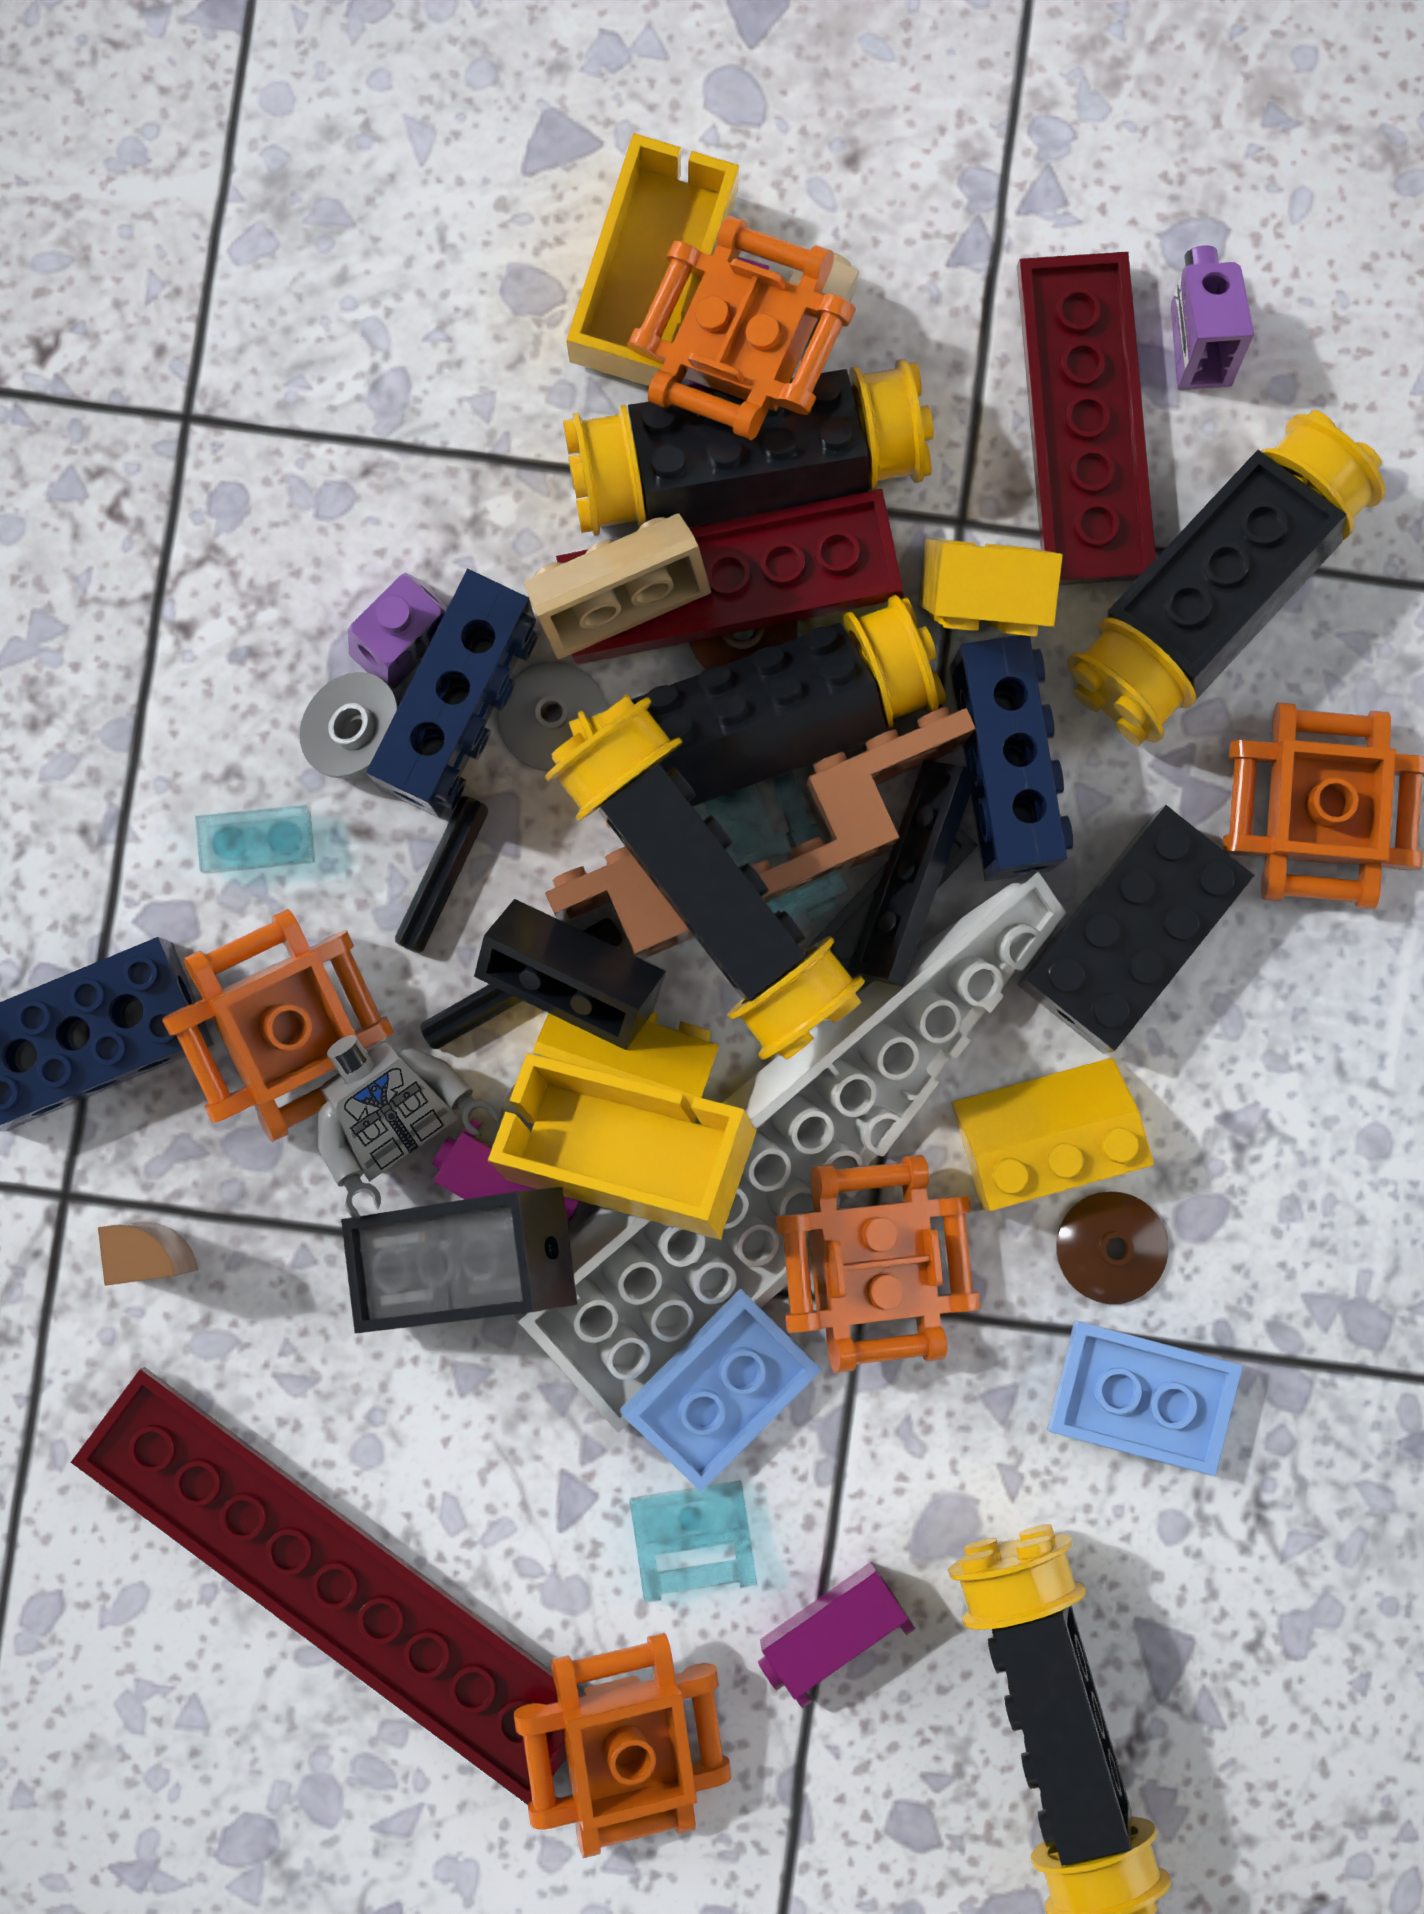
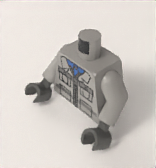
[318,1035,498,1219]

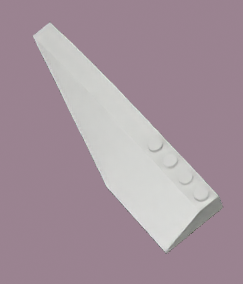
[513,869,1066,1433]

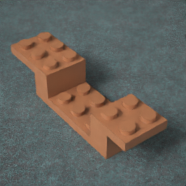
[545,706,976,960]

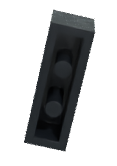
[474,899,666,1050]

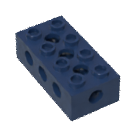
[366,568,540,819]
[949,635,1073,882]
[0,937,214,1131]

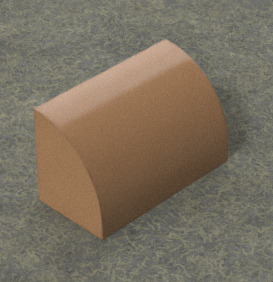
[98,1222,198,1286]

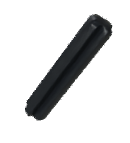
[395,796,488,953]

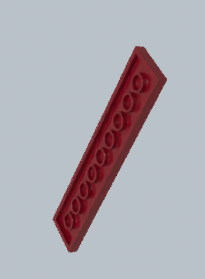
[70,1367,585,1805]

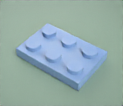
[620,1288,822,1492]
[1047,1320,1243,1477]

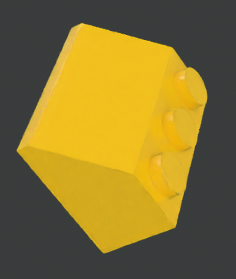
[533,1012,719,1105]
[951,1057,1154,1211]

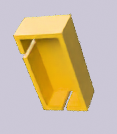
[566,133,739,386]
[918,538,1063,636]
[488,1053,757,1240]

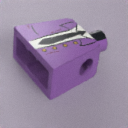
[1171,245,1254,390]
[348,572,448,690]

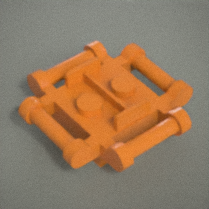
[627,216,856,440]
[1222,702,1424,910]
[162,909,394,1143]
[775,1155,981,1373]
[514,1633,732,1859]

